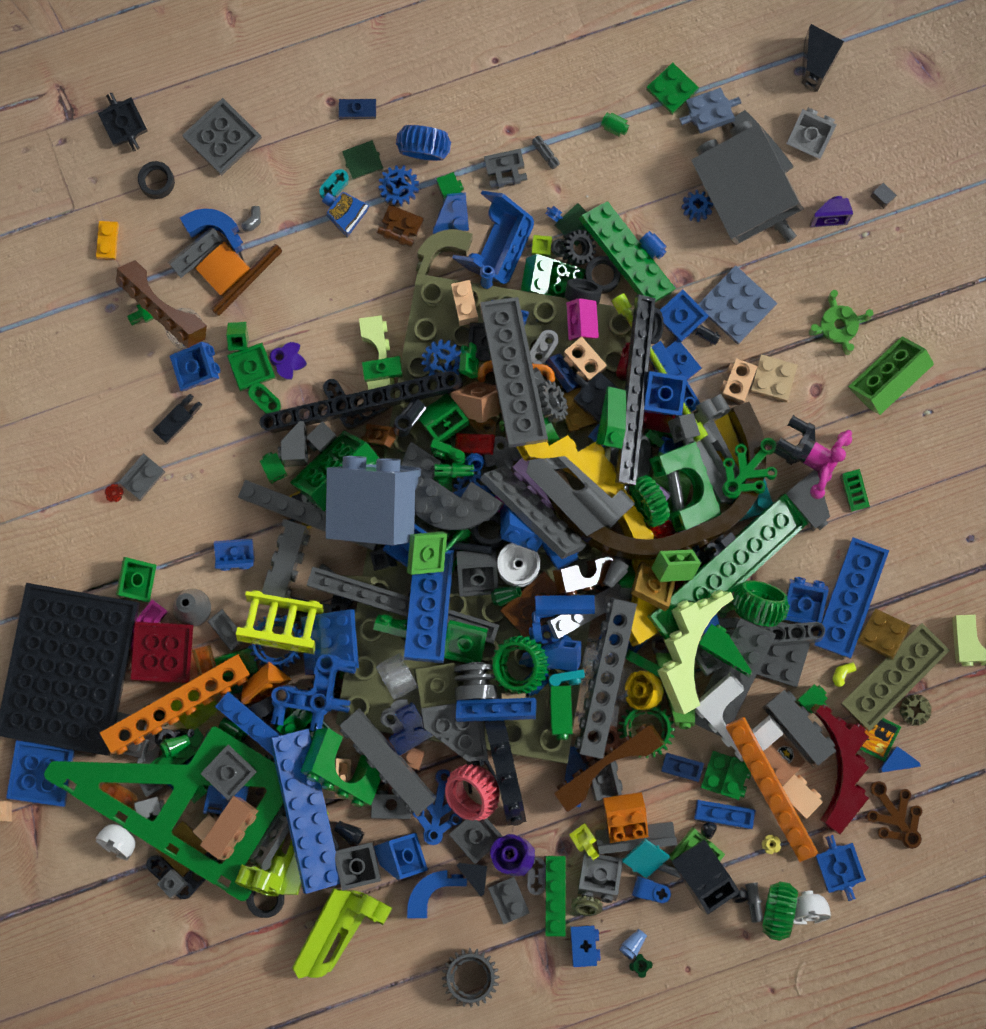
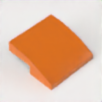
[196,242,250,295]

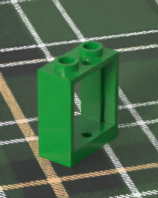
[550,686,573,740]

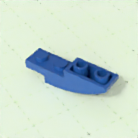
[649,341,700,412]

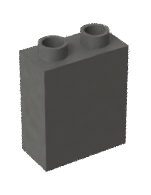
[691,121,804,245]

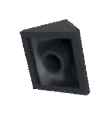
[456,863,488,897]

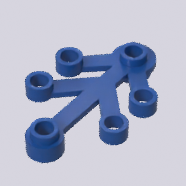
[412,769,462,845]

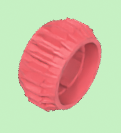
[445,764,500,821]

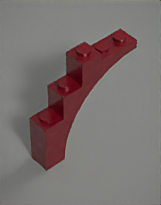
[810,704,869,835]

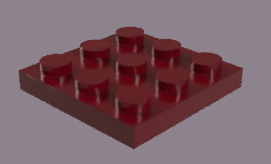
[130,621,194,683]

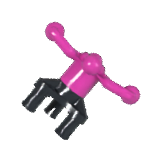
[774,415,852,499]

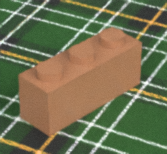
[200,796,258,860]

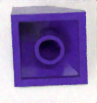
[810,196,853,228]

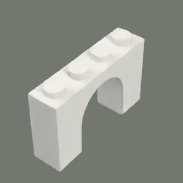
[695,672,784,761]

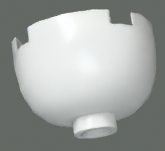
[95,824,136,861]
[793,891,831,925]

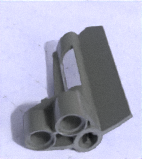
[691,394,740,504]
[526,456,635,536]

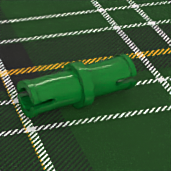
[434,463,474,478]

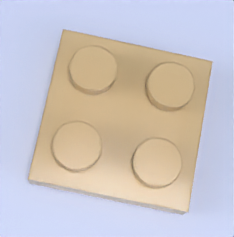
[750,354,798,402]

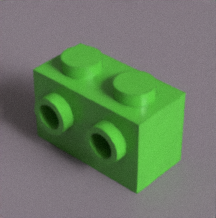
[652,550,701,582]

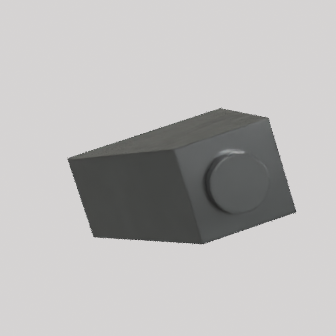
[786,470,830,531]

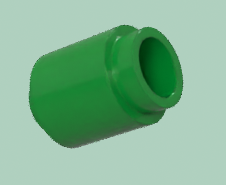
[600,112,630,137]

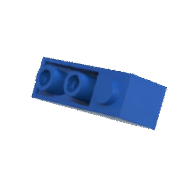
[519,639,581,672]

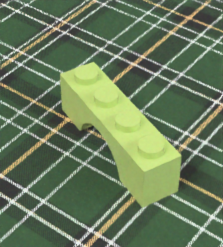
[359,315,395,390]

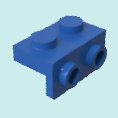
[214,539,255,571]

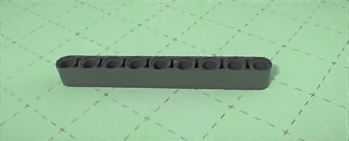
[652,622,825,655]

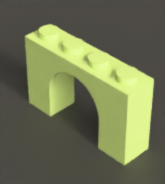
[952,615,986,667]

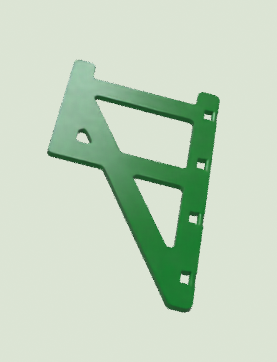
[44,726,283,901]

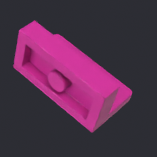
[566,298,599,341]

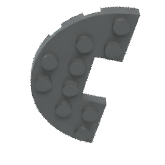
[402,442,504,531]

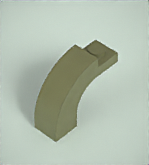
[416,229,473,275]

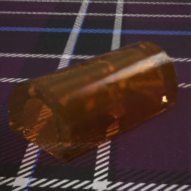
[192,645,216,687]

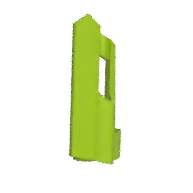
[235,811,329,896]
[292,888,392,979]

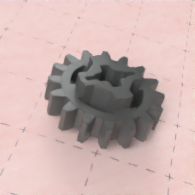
[537,380,568,423]

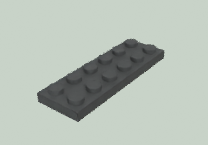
[480,466,586,559]
[695,617,776,737]

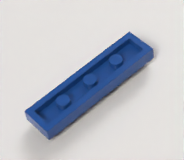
[456,698,537,722]

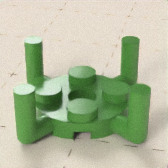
[809,290,874,355]

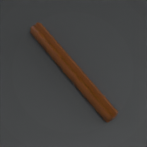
[212,244,282,316]

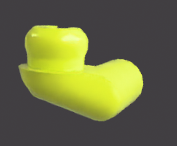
[832,662,856,687]

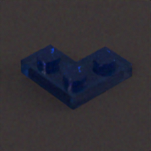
[389,702,433,756]

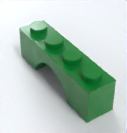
[545,856,566,937]

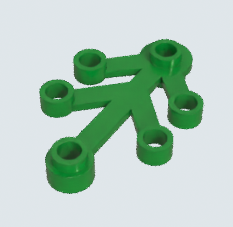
[722,438,777,498]

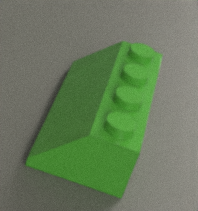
[848,336,934,415]

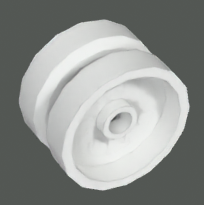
[498,543,540,587]

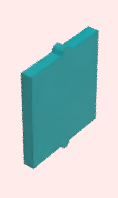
[622,838,670,879]

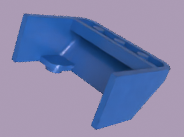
[452,191,534,284]

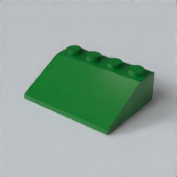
[290,430,379,512]

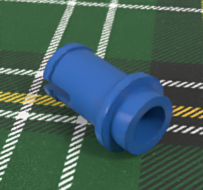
[480,265,495,289]

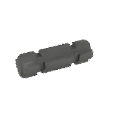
[532,135,560,169]

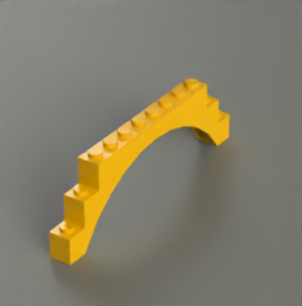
[516,435,658,646]

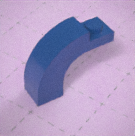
[180,209,243,253]
[407,870,467,918]

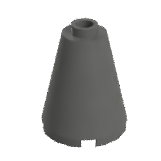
[173,589,211,627]

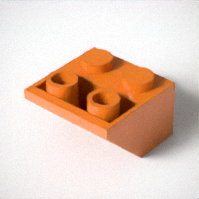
[603,792,649,843]

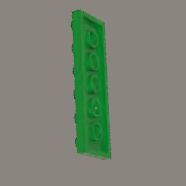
[579,201,676,302]

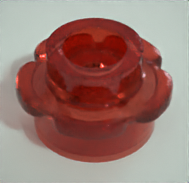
[105,484,124,502]

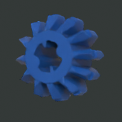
[681,190,714,222]

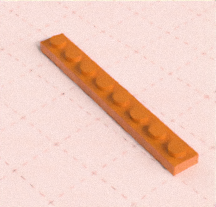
[726,717,818,862]

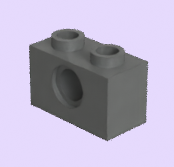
[371,791,412,819]

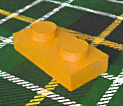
[96,221,119,260]

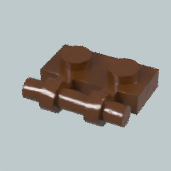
[377,204,424,247]

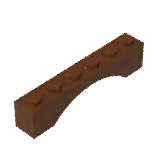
[116,260,207,348]
[554,724,665,813]

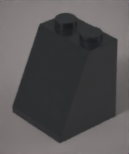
[801,24,844,92]

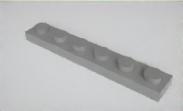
[547,584,633,639]

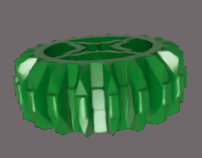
[629,475,670,527]

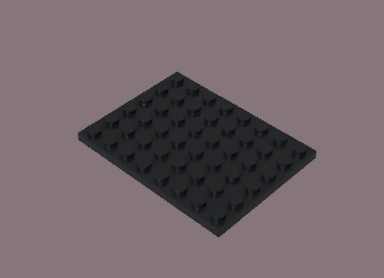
[0,583,140,756]

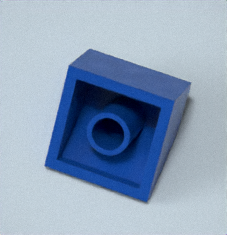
[644,371,687,416]

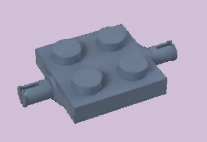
[679,88,741,134]

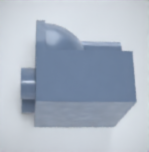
[326,456,421,545]

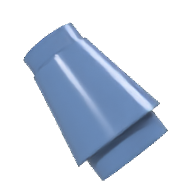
[619,929,647,960]

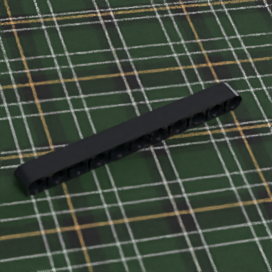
[259,371,463,433]

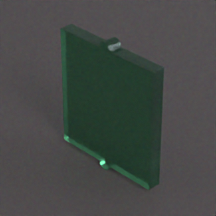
[342,140,383,180]
[554,203,589,247]

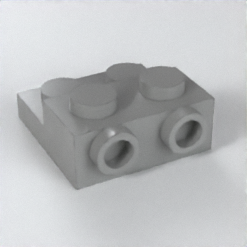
[786,107,837,159]

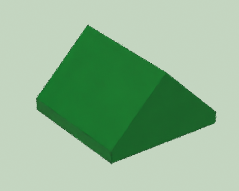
[116,557,157,602]

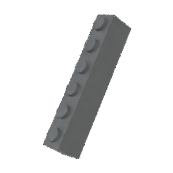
[340,708,436,815]

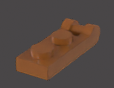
[361,424,396,448]

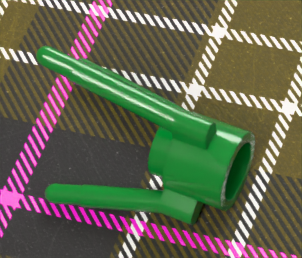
[445,529,471,573]

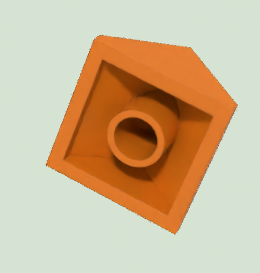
[241,662,291,704]

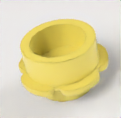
[762,835,781,854]

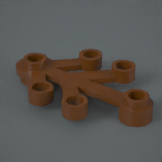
[866,781,923,849]

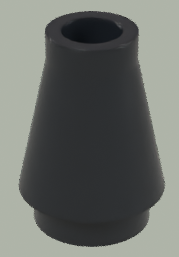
[334,821,365,846]

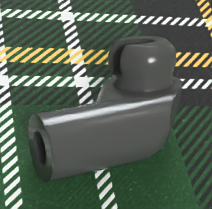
[241,206,261,231]

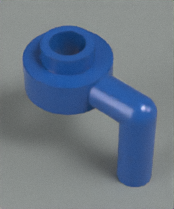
[529,611,555,642]

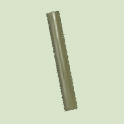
[341,575,377,584]

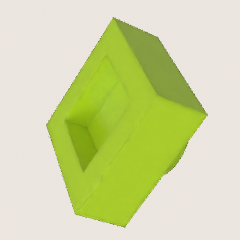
[532,235,552,257]

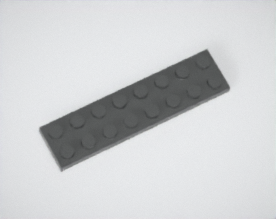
[480,297,548,448]

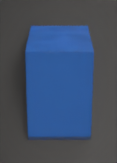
[878,746,921,773]

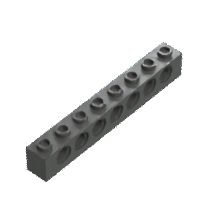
[575,597,637,759]

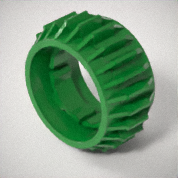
[732,580,790,627]
[492,636,549,694]
[618,705,675,759]
[762,881,798,941]

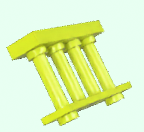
[236,590,323,654]

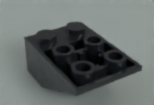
[672,839,740,915]

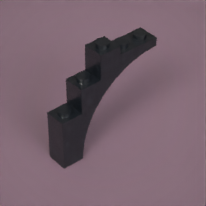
[484,720,527,826]

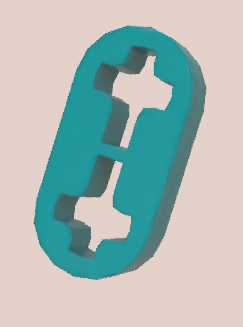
[319,169,349,199]

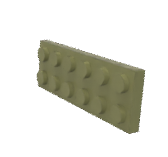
[841,623,950,732]

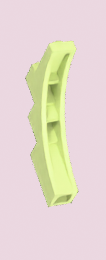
[657,590,734,714]

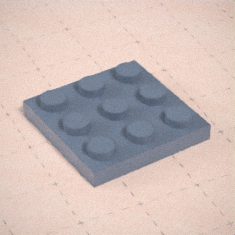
[698,266,777,345]

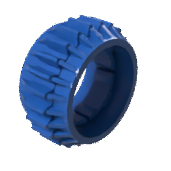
[396,125,451,161]
[248,614,302,671]

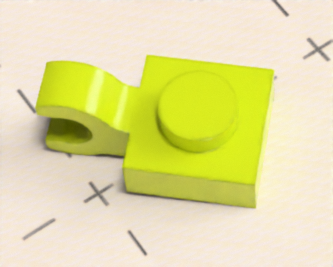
[569,823,599,860]

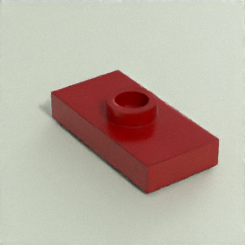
[455,433,495,455]

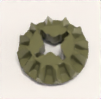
[900,694,932,726]
[571,895,603,916]

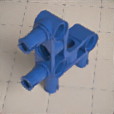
[271,653,357,731]

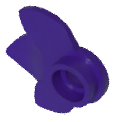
[270,342,307,380]

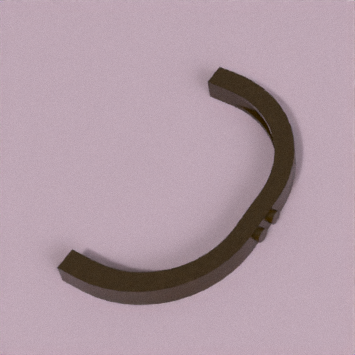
[547,402,766,560]

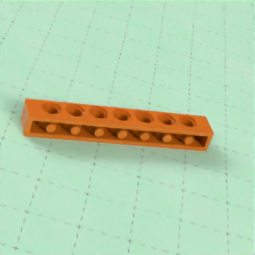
[100,655,250,755]

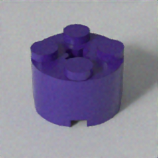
[490,834,535,876]

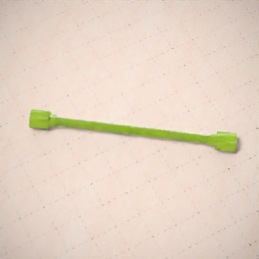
[611,293,708,442]

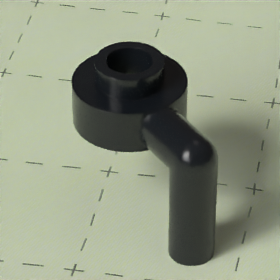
[155,728,195,747]

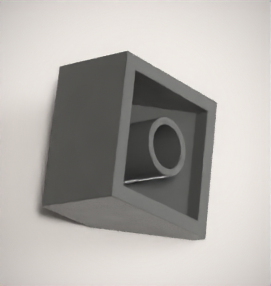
[278,421,308,467]
[457,549,498,597]
[335,842,382,891]

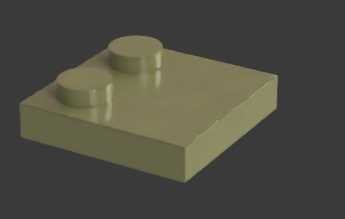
[415,663,458,708]

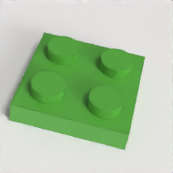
[407,532,447,575]

